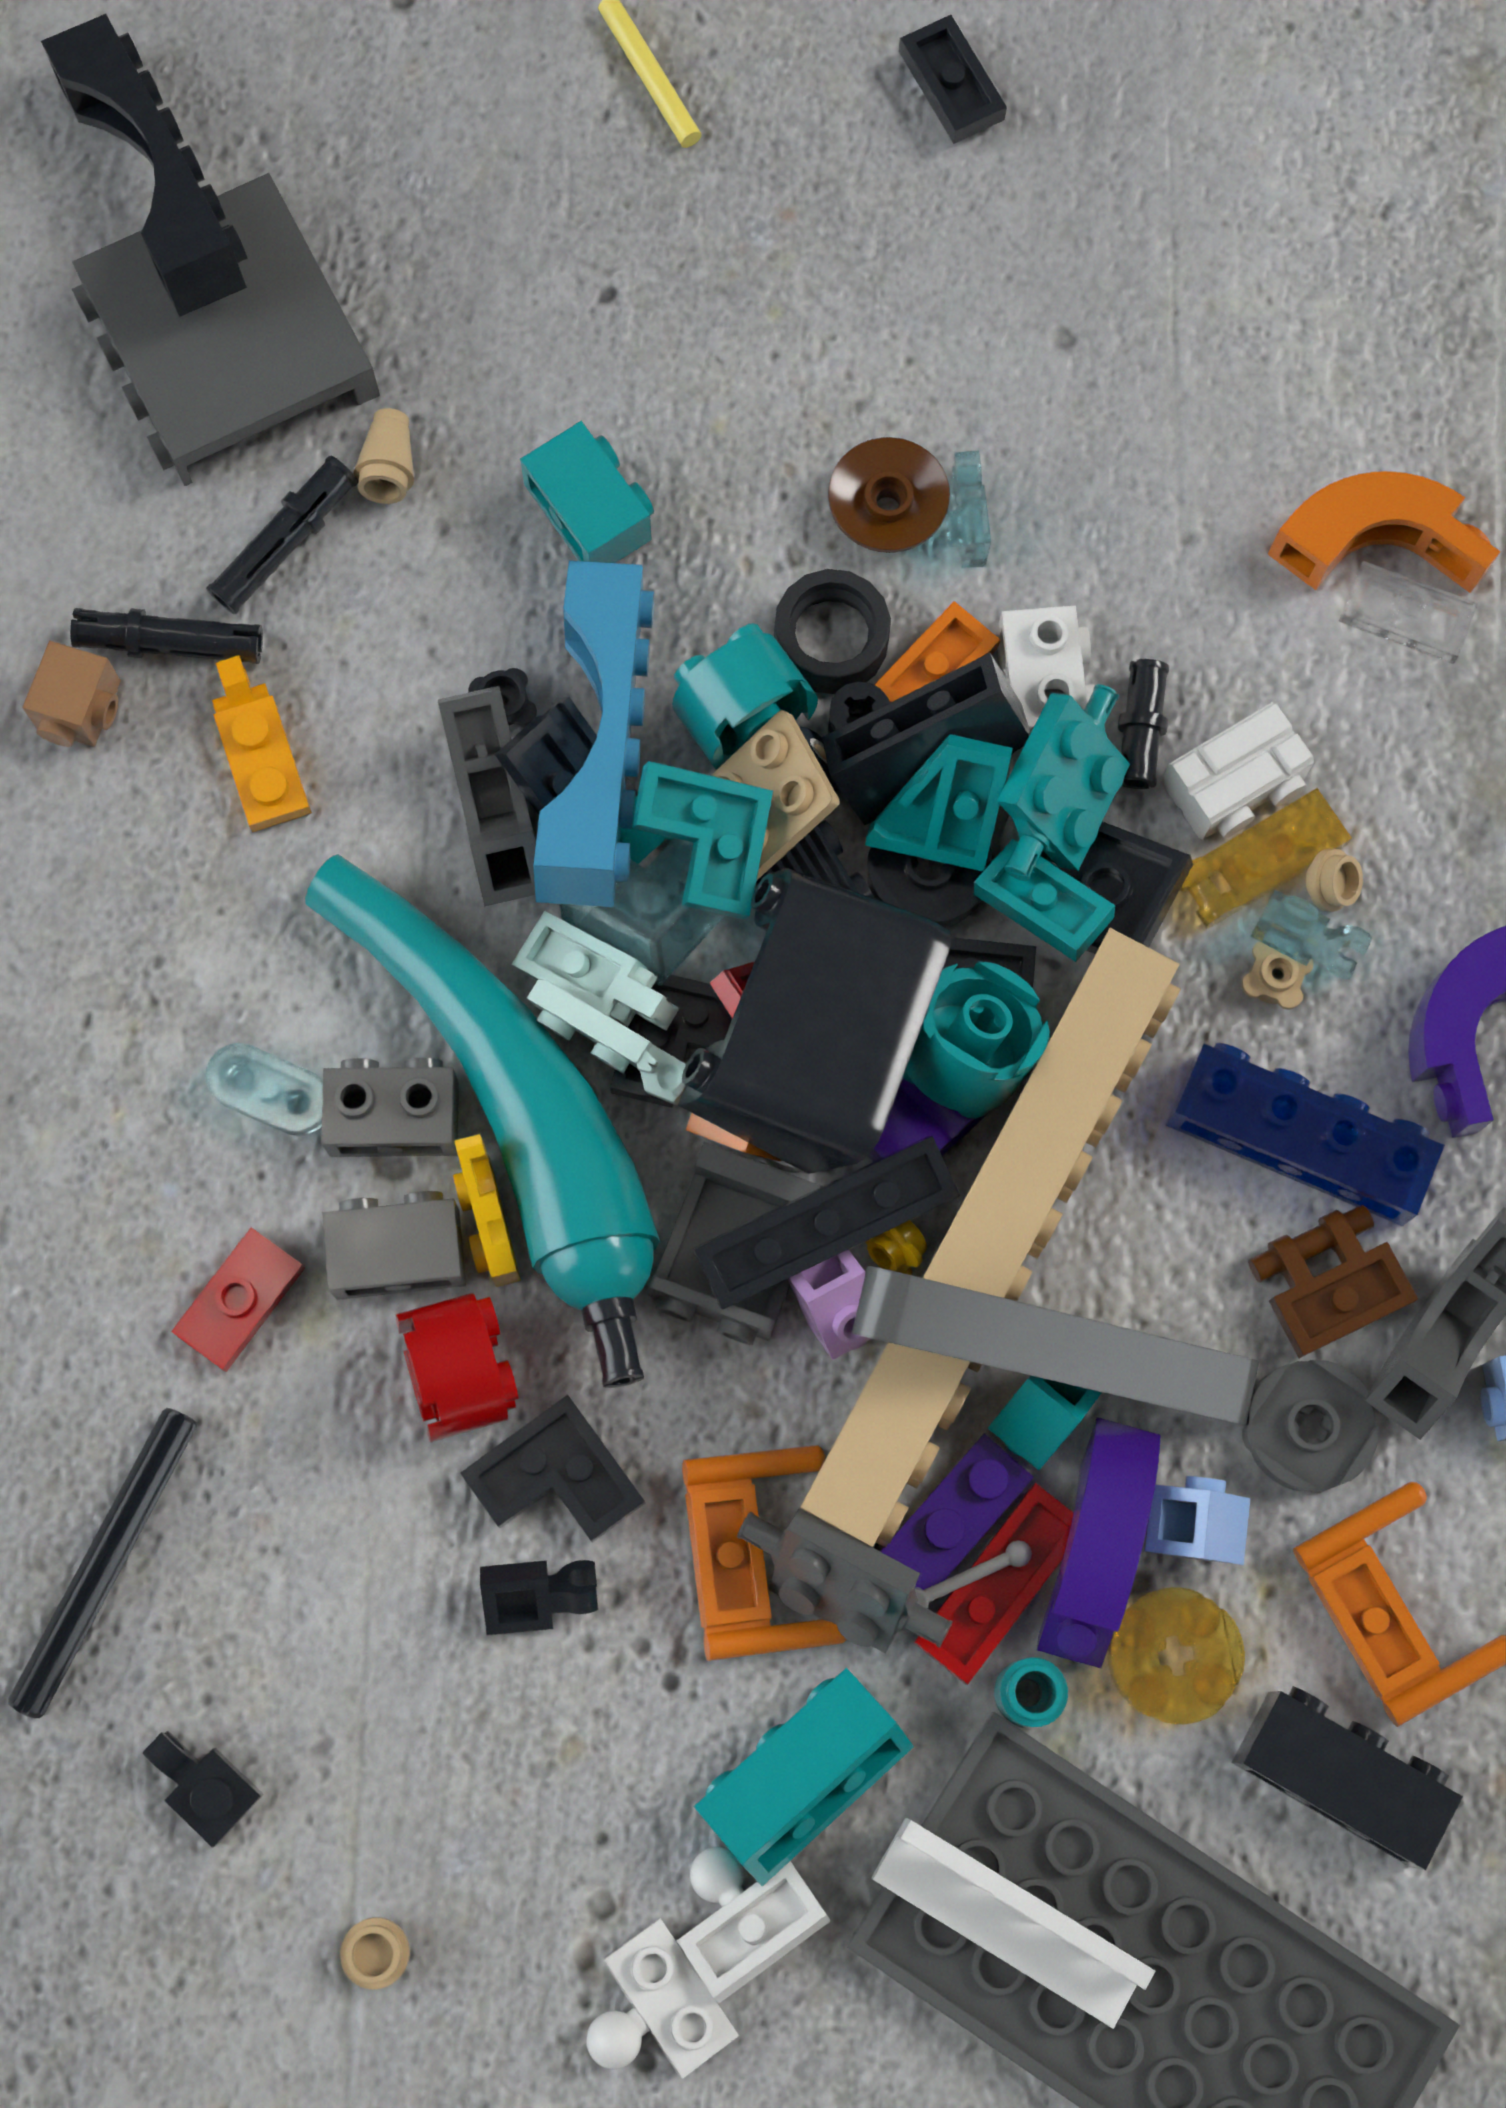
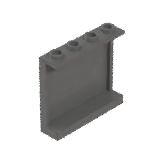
[72,173,380,486]

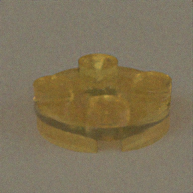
[1107,1587,1245,1724]

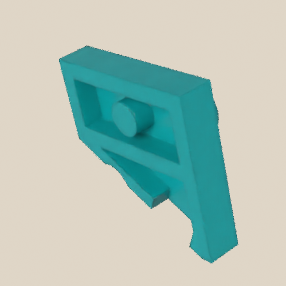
[865,734,1013,871]

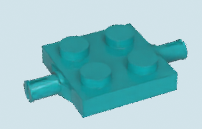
[997,684,1130,881]

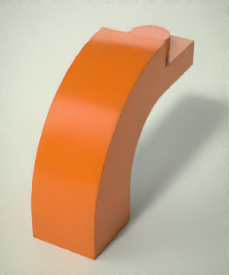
[1268,471,1500,593]

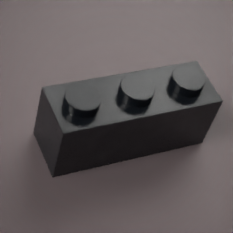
[822,653,1031,825]
[1231,1686,1463,1870]

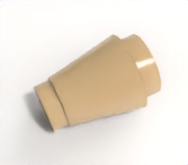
[353,408,414,504]

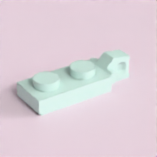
[511,911,679,1030]
[527,978,686,1105]

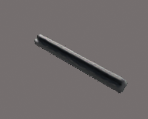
[8,1408,197,1718]

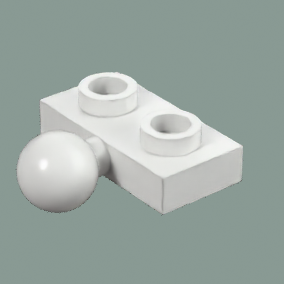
[677,1847,831,2003]
[586,1918,739,2079]

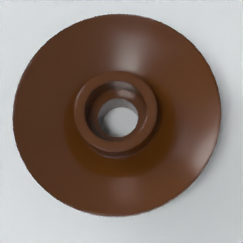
[828,437,950,553]

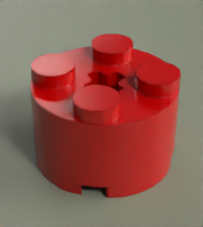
[395,1293,519,1443]

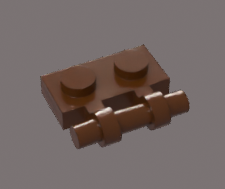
[1248,1205,1419,1359]

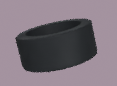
[774,569,891,694]

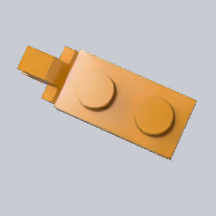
[212,655,312,833]

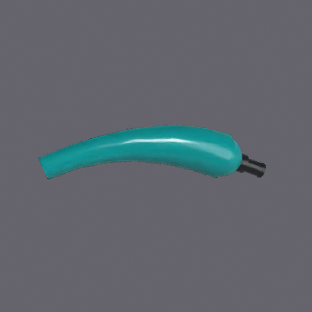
[305,854,660,1388]

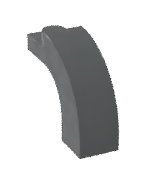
[438,686,536,907]
[1365,1207,1506,1440]

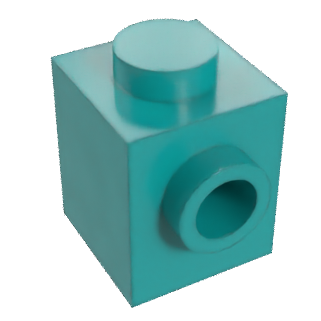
[988,1375,1102,1470]

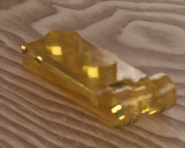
[1180,788,1352,929]

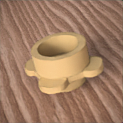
[1242,939,1313,1010]

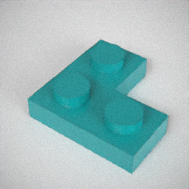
[631,761,773,920]

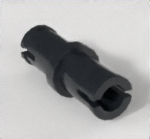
[1118,659,1169,789]

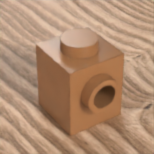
[22,640,121,747]

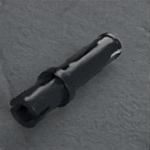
[206,455,358,615]
[70,608,263,664]

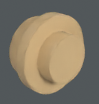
[1306,849,1363,912]
[340,1917,410,1990]

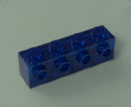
[1165,1043,1445,1226]

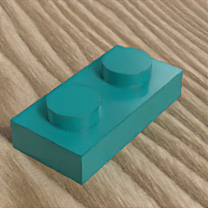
[974,838,1115,962]

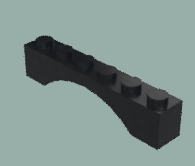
[41,14,248,317]

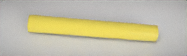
[598,0,702,148]

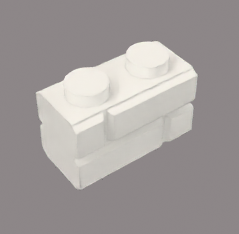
[1162,702,1315,840]

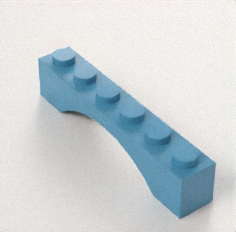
[533,560,654,907]

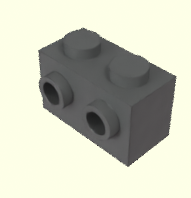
[321,1058,459,1157]
[322,1191,466,1300]

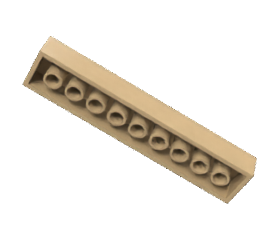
[800,928,1181,1548]

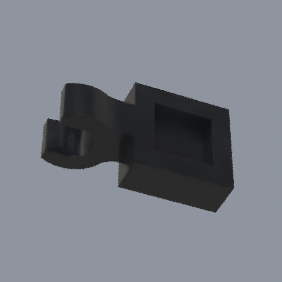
[480,1560,598,1635]
[142,1731,264,1848]

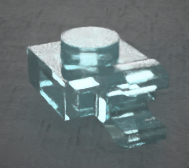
[1250,890,1372,980]

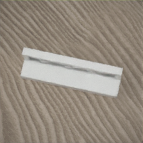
[872,1818,1155,2029]

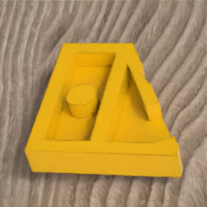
[453,1134,521,1287]

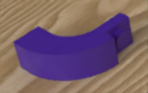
[1408,926,1506,1138]
[1037,1417,1161,1669]

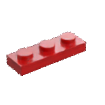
[913,1483,1074,1685]

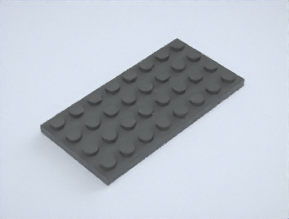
[846,1712,1460,2108]

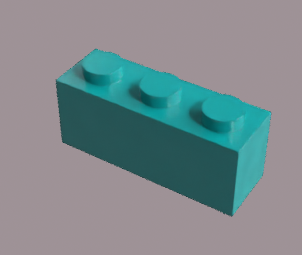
[693,1667,914,1887]

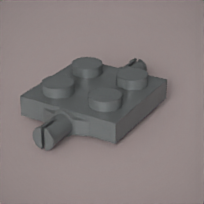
[737,1508,953,1654]

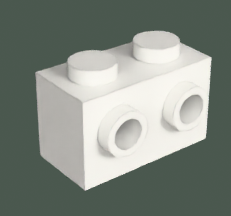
[996,605,1095,748]

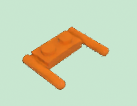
[682,1445,847,1661]
[1293,1482,1506,1727]

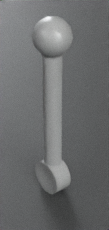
[914,1540,1032,1608]

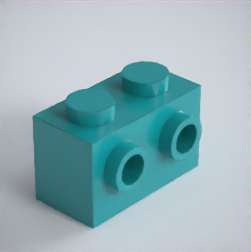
[520,420,654,563]

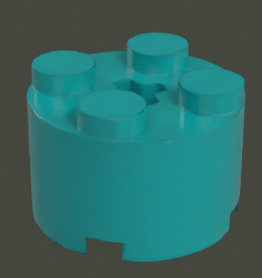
[672,623,818,770]
[903,961,1050,1119]

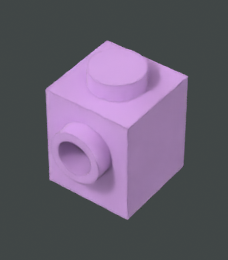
[788,1249,872,1360]

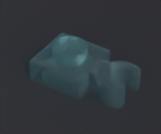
[946,450,991,568]

